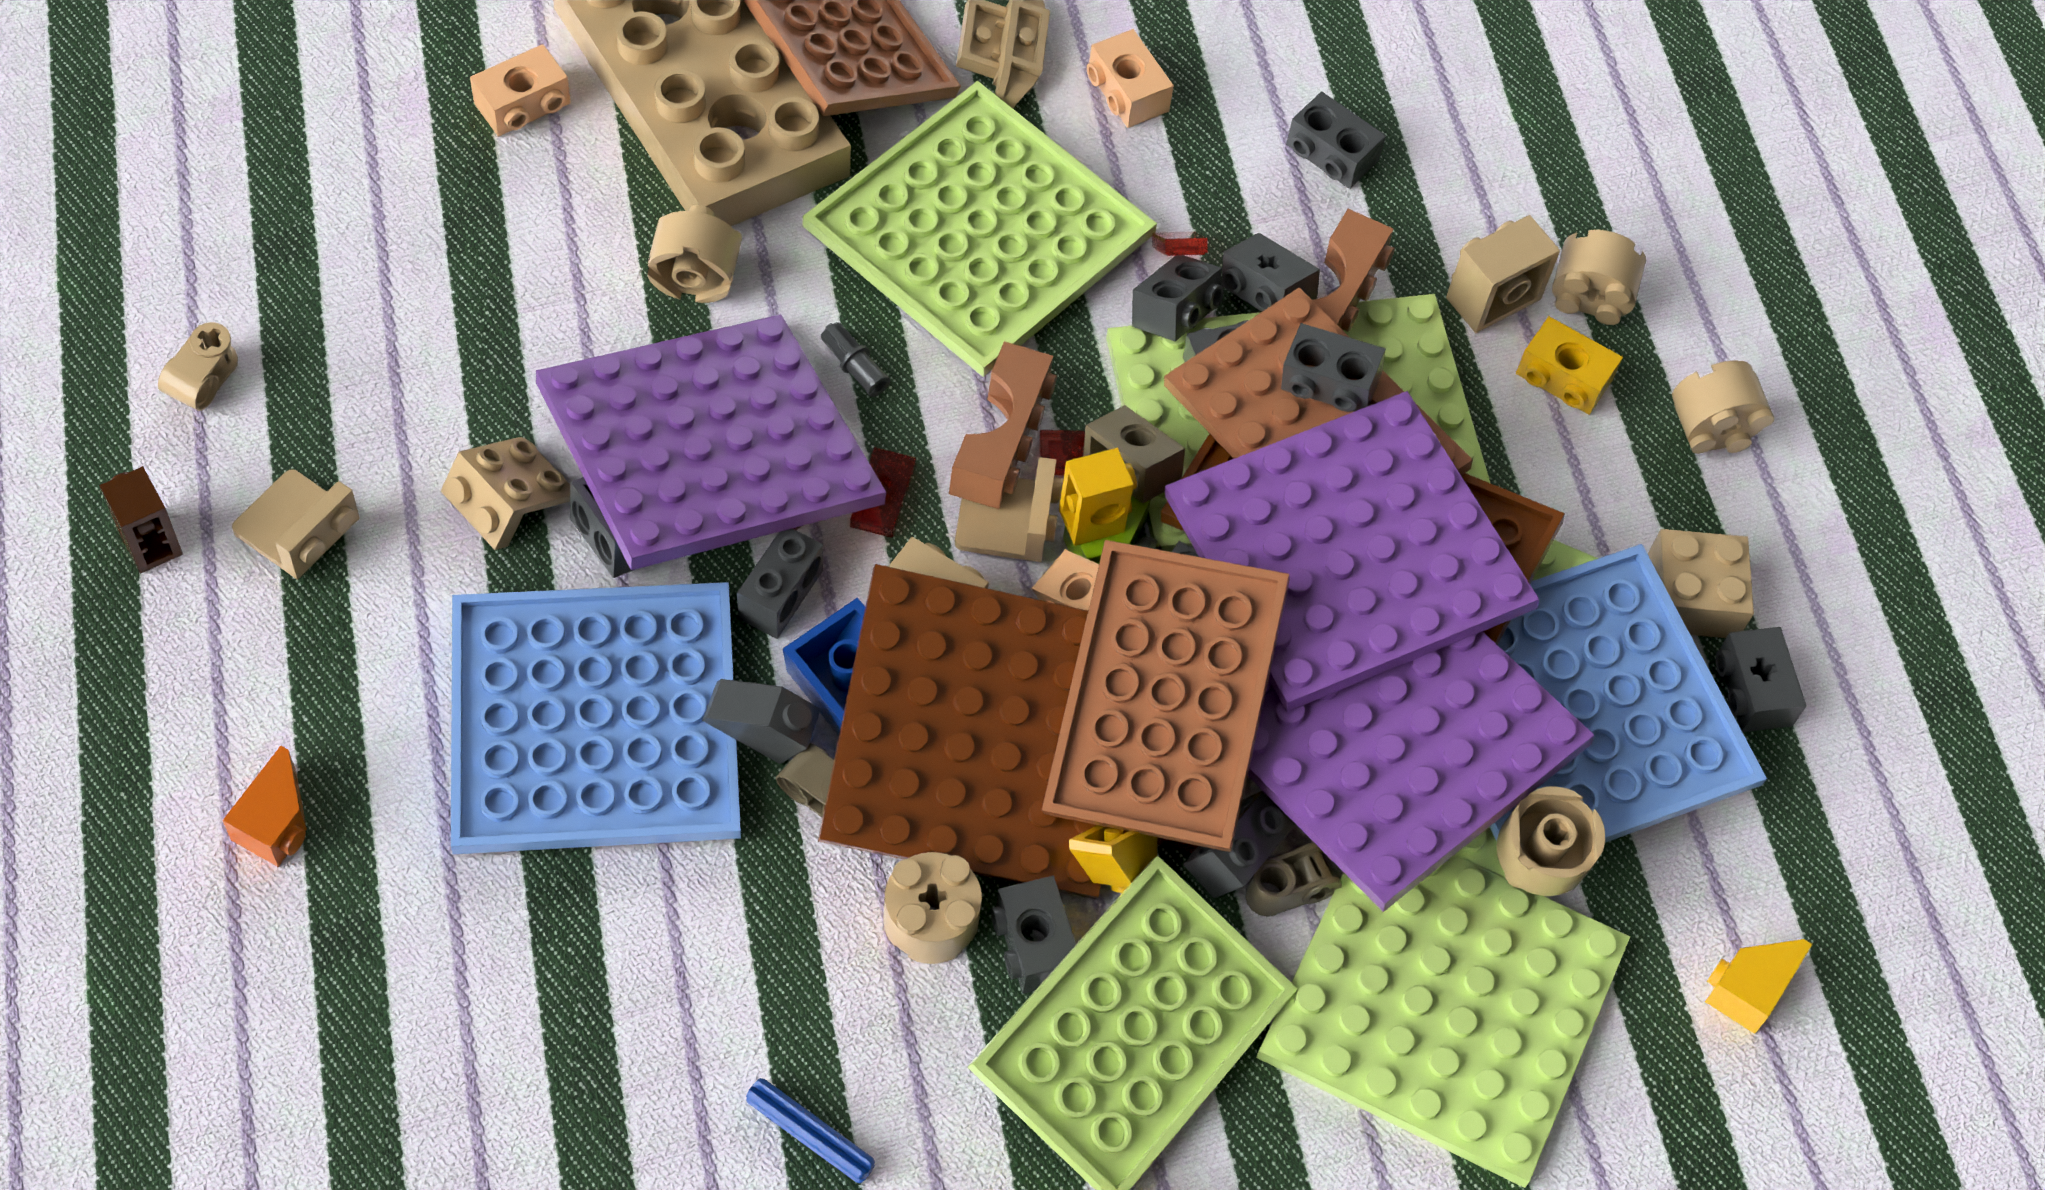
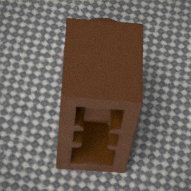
[99,466,183,574]

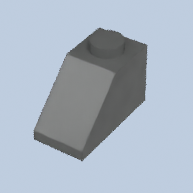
[702,679,821,764]

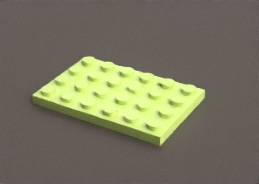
[967,855,1298,1190]

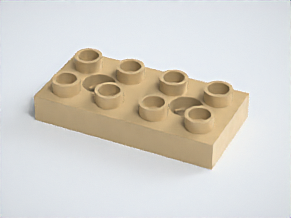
[553,0,851,226]

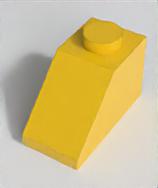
[1069,825,1157,893]
[1705,939,1812,1034]

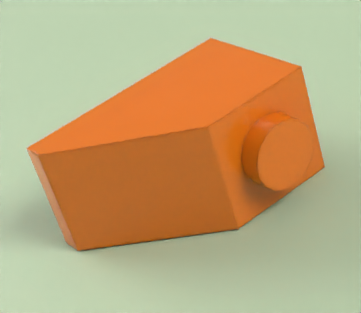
[222,746,307,867]

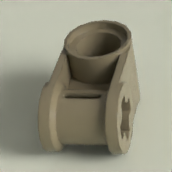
[776,743,834,817]
[1245,842,1342,917]

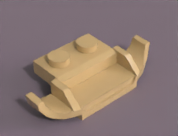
[956,0,1050,108]

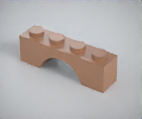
[1313,208,1395,332]
[949,341,1057,509]

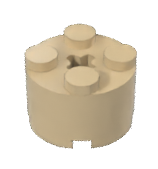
[647,205,742,303]
[1552,230,1646,325]
[1672,360,1774,454]
[1497,786,1605,896]
[883,852,982,964]

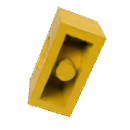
[1516,316,1623,415]
[1059,447,1137,546]

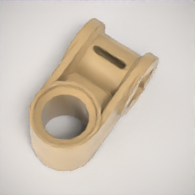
[158,322,238,411]

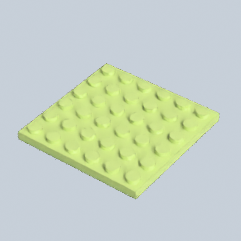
[803,81,1157,377]
[1256,855,1630,1188]

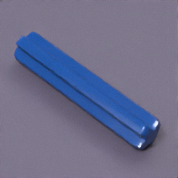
[746,1078,875,1183]

